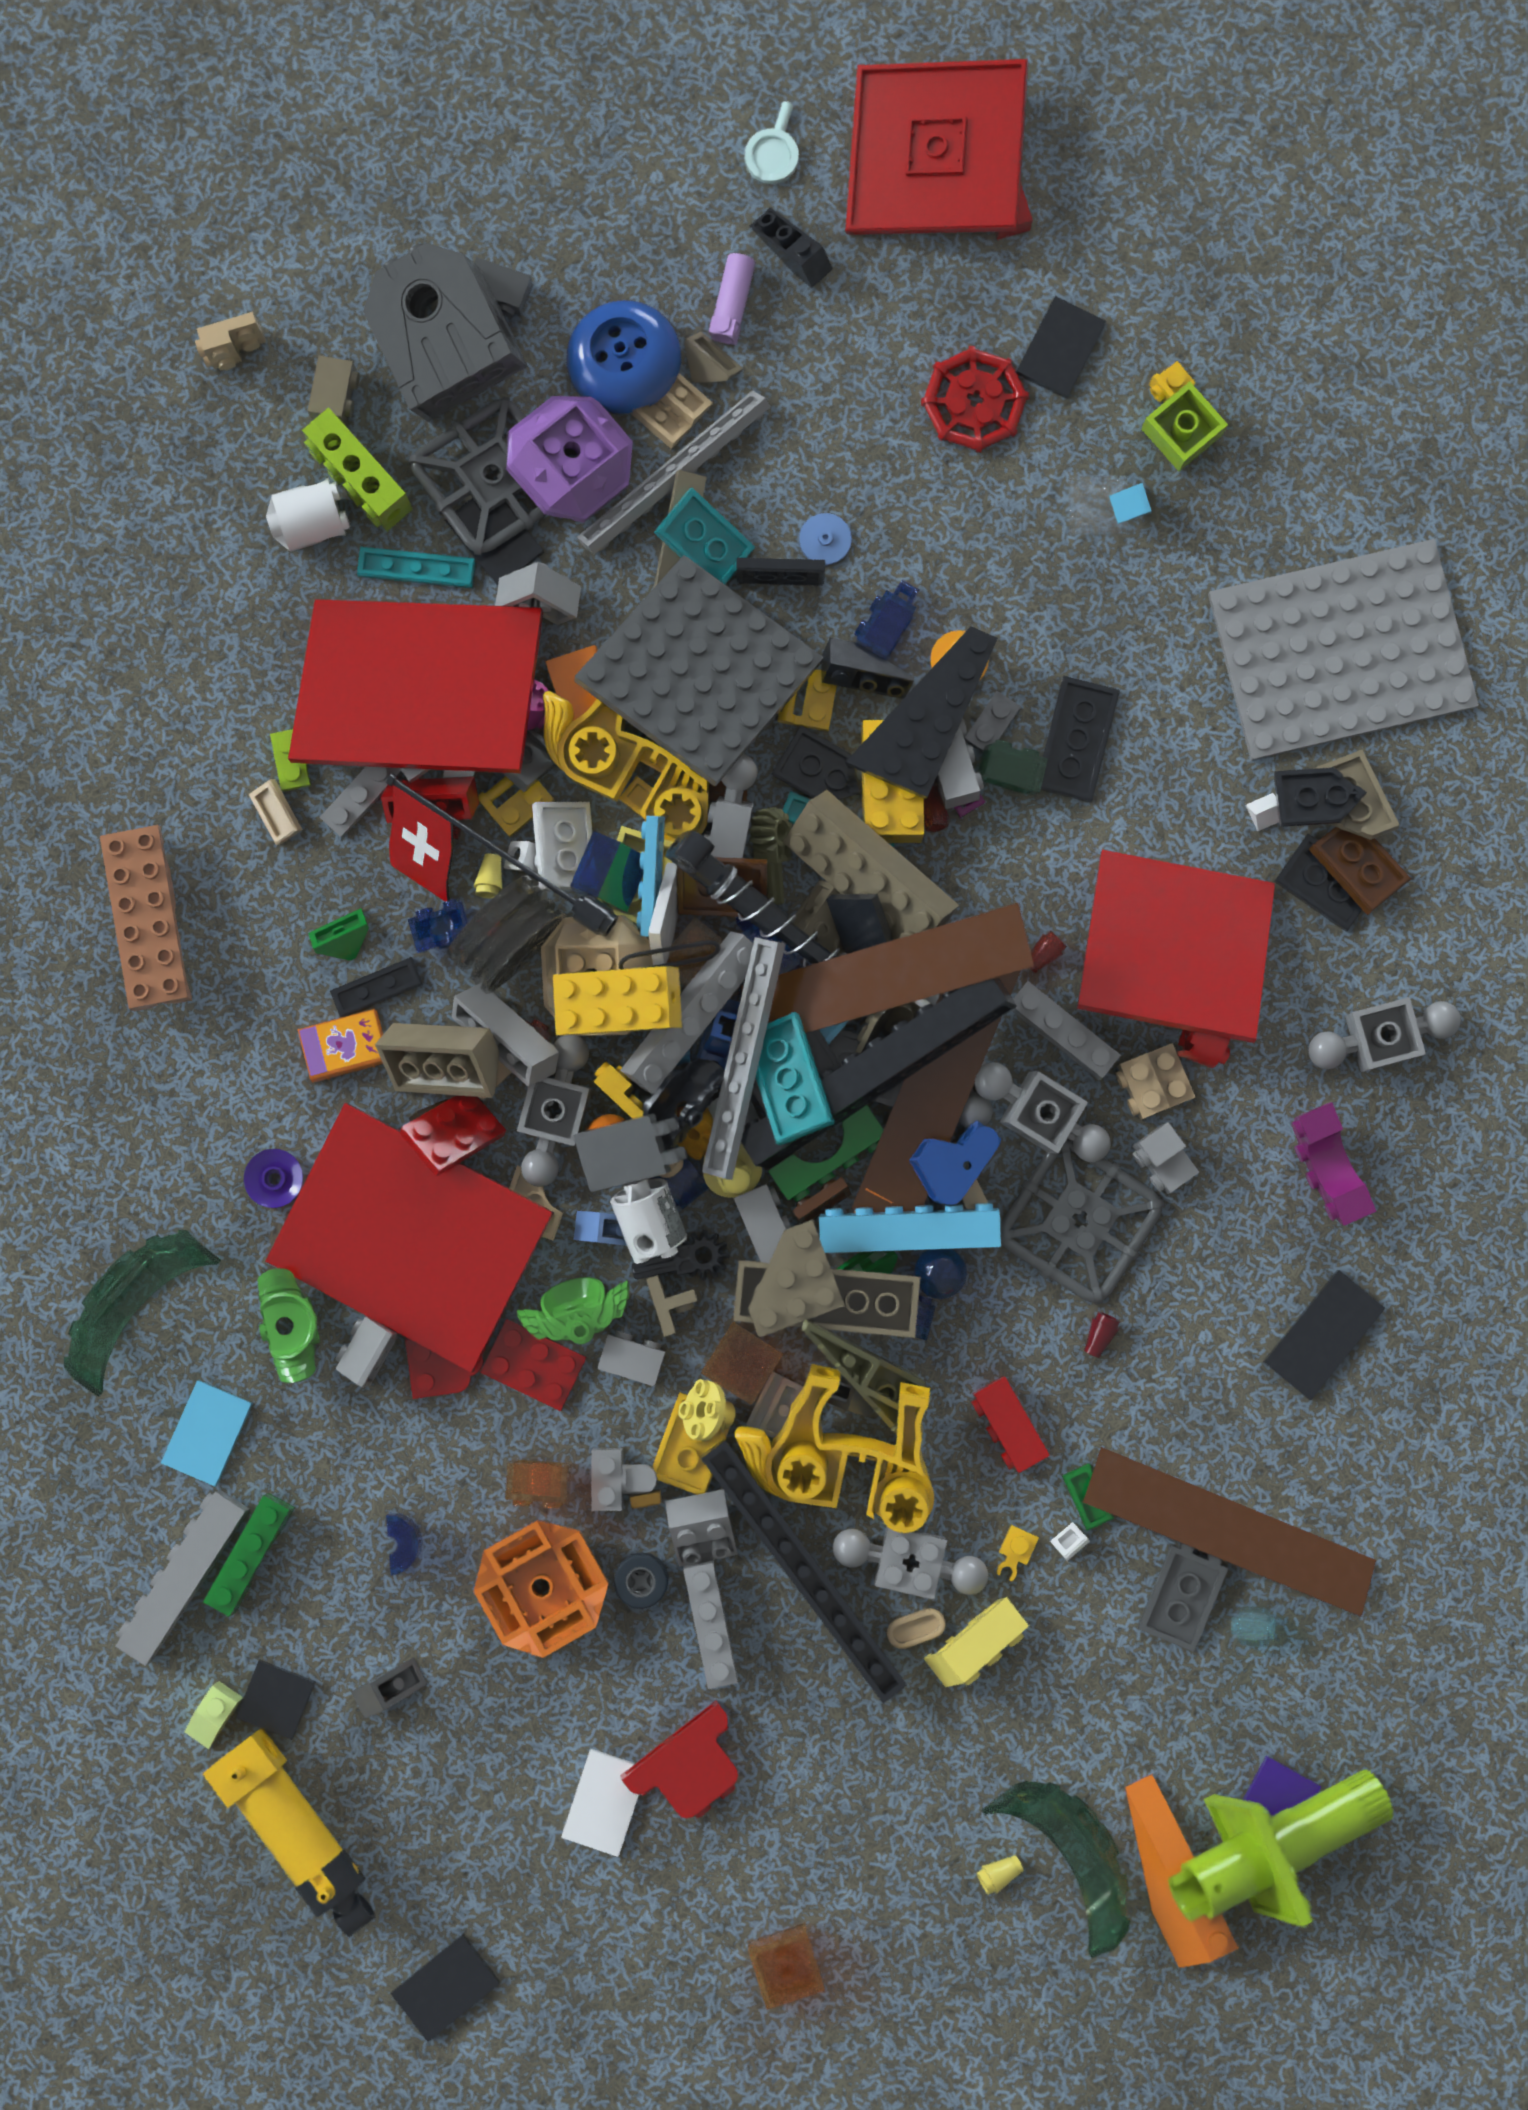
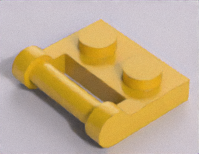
[777,669,837,732]
[478,776,555,837]

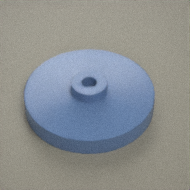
[799,513,851,566]

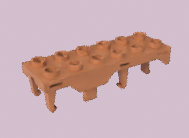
[100,825,192,1012]

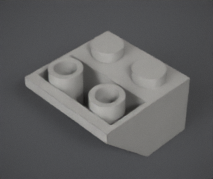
[665,1489,738,1567]

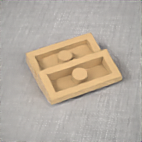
[630,373,713,449]

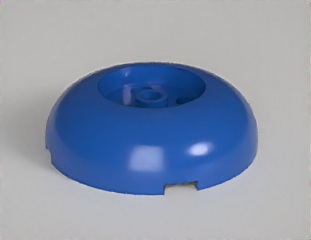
[566,300,681,414]

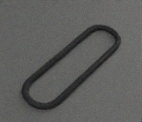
[618,940,720,970]

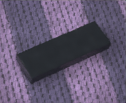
[330,957,423,1018]

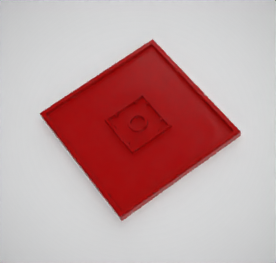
[845,59,1029,235]
[1077,850,1275,1043]

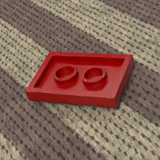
[399,1095,507,1177]
[480,1319,587,1412]

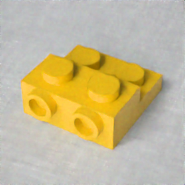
[594,1061,644,1119]

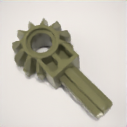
[748,807,792,905]

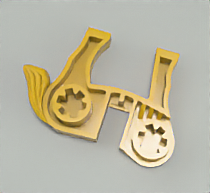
[543,691,709,842]
[735,1364,934,1533]

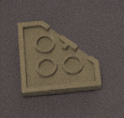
[1313,750,1400,840]
[748,1220,844,1338]

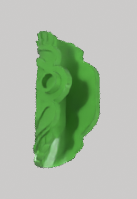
[257,1268,320,1383]
[517,1277,630,1344]

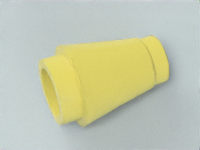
[473,853,503,899]
[976,1855,1024,1895]

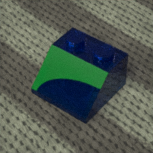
[570,831,644,913]

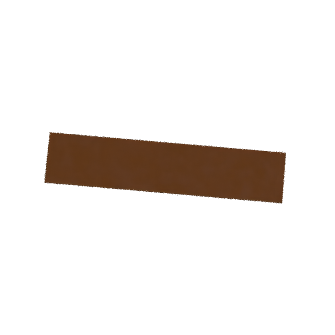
[740,902,1034,1033]
[851,970,1021,1212]
[1083,1447,1376,1617]

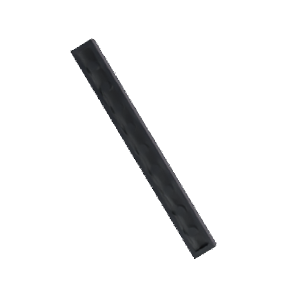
[700,1439,907,1704]

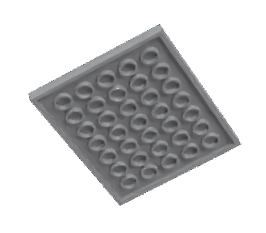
[1208,539,1479,761]

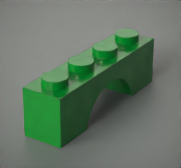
[768,1105,884,1203]
[203,1493,295,1617]

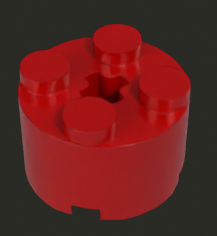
[1177,1029,1231,1068]

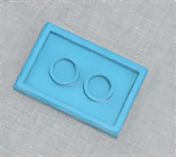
[161,1380,253,1487]

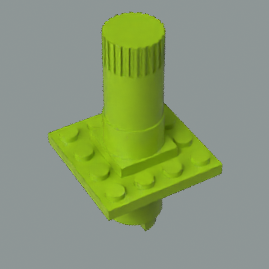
[1168,1769,1394,1927]

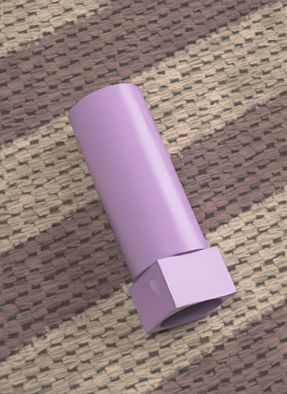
[709,253,755,345]

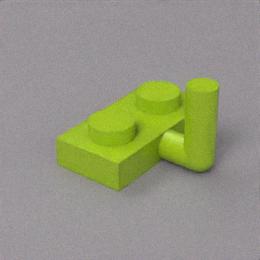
[270,729,311,792]

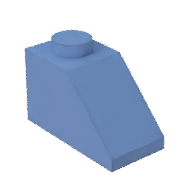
[574,1210,627,1246]

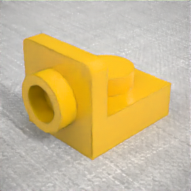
[1149,361,1195,402]

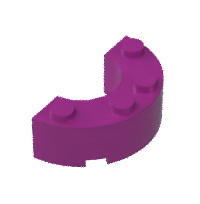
[1291,1102,1377,1226]

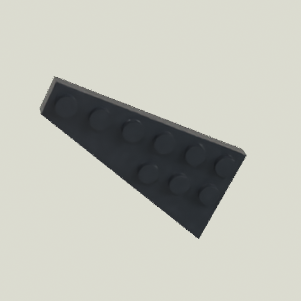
[845,626,998,800]

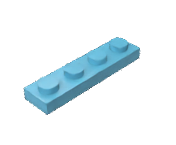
[637,816,665,937]

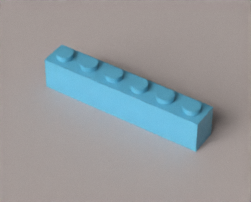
[819,1203,1001,1253]

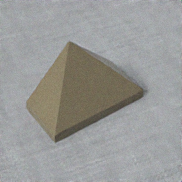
[684,331,743,383]

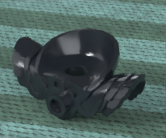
[643,1058,725,1151]

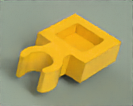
[996,1524,1039,1581]

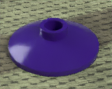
[244,1149,303,1208]

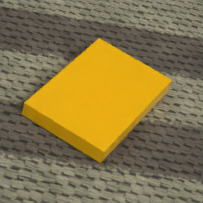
[652,1392,730,1495]

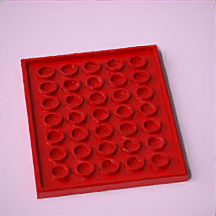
[288,599,544,774]
[265,1103,554,1372]

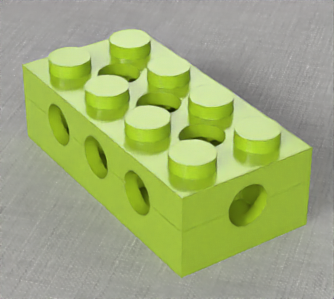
[302,407,413,531]

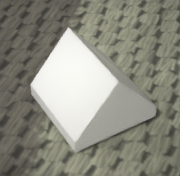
[1246,793,1279,831]
[1050,1522,1090,1562]

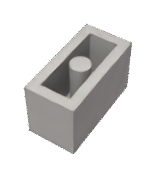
[597,1330,666,1387]

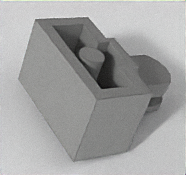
[591,1448,657,1511]

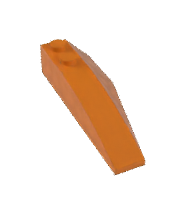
[1125,1774,1239,1968]

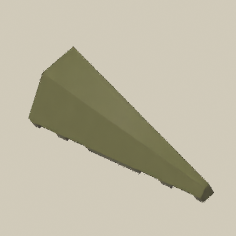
[802,1319,925,1435]

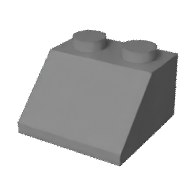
[335,1316,399,1387]

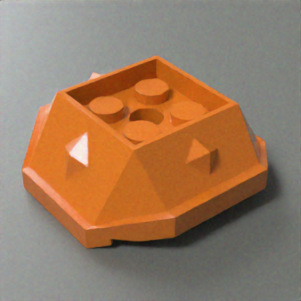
[473,1520,609,1658]

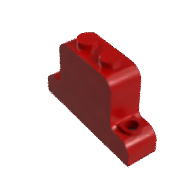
[620,1700,738,1818]

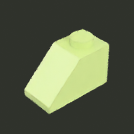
[184,1681,243,1749]

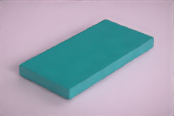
[756,1012,834,1146]

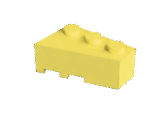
[923,1597,1029,1687]

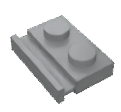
[746,1371,804,1438]

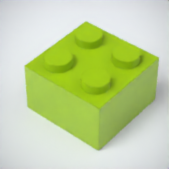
[1141,381,1228,472]

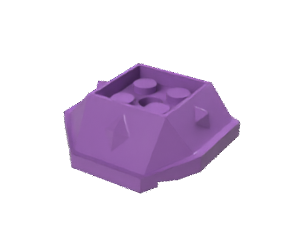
[506,396,633,523]

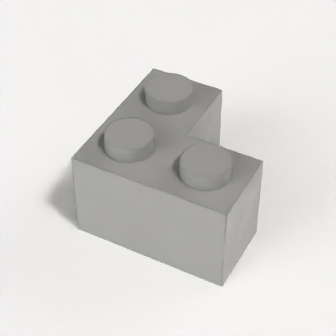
[495,562,581,625]
[1132,1122,1199,1194]

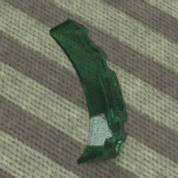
[64,1230,221,1397]
[981,1781,1130,1958]

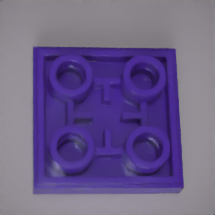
[1243,1755,1321,1817]

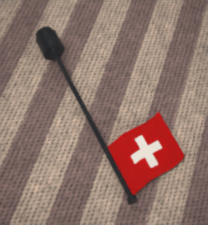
[386,773,618,936]

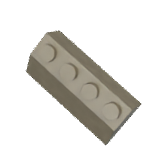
[375,1023,499,1097]

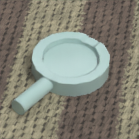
[745,102,799,184]

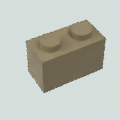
[307,355,360,426]

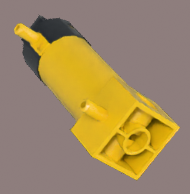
[202,1728,375,1937]

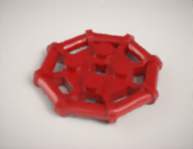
[921,346,1030,453]

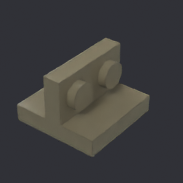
[646,1275,699,1337]

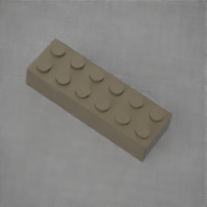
[783,790,959,940]
[733,1260,920,1338]

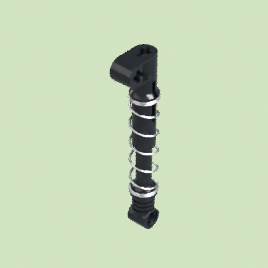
[665,830,846,967]

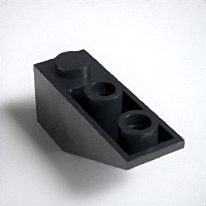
[750,207,833,288]
[821,637,914,699]

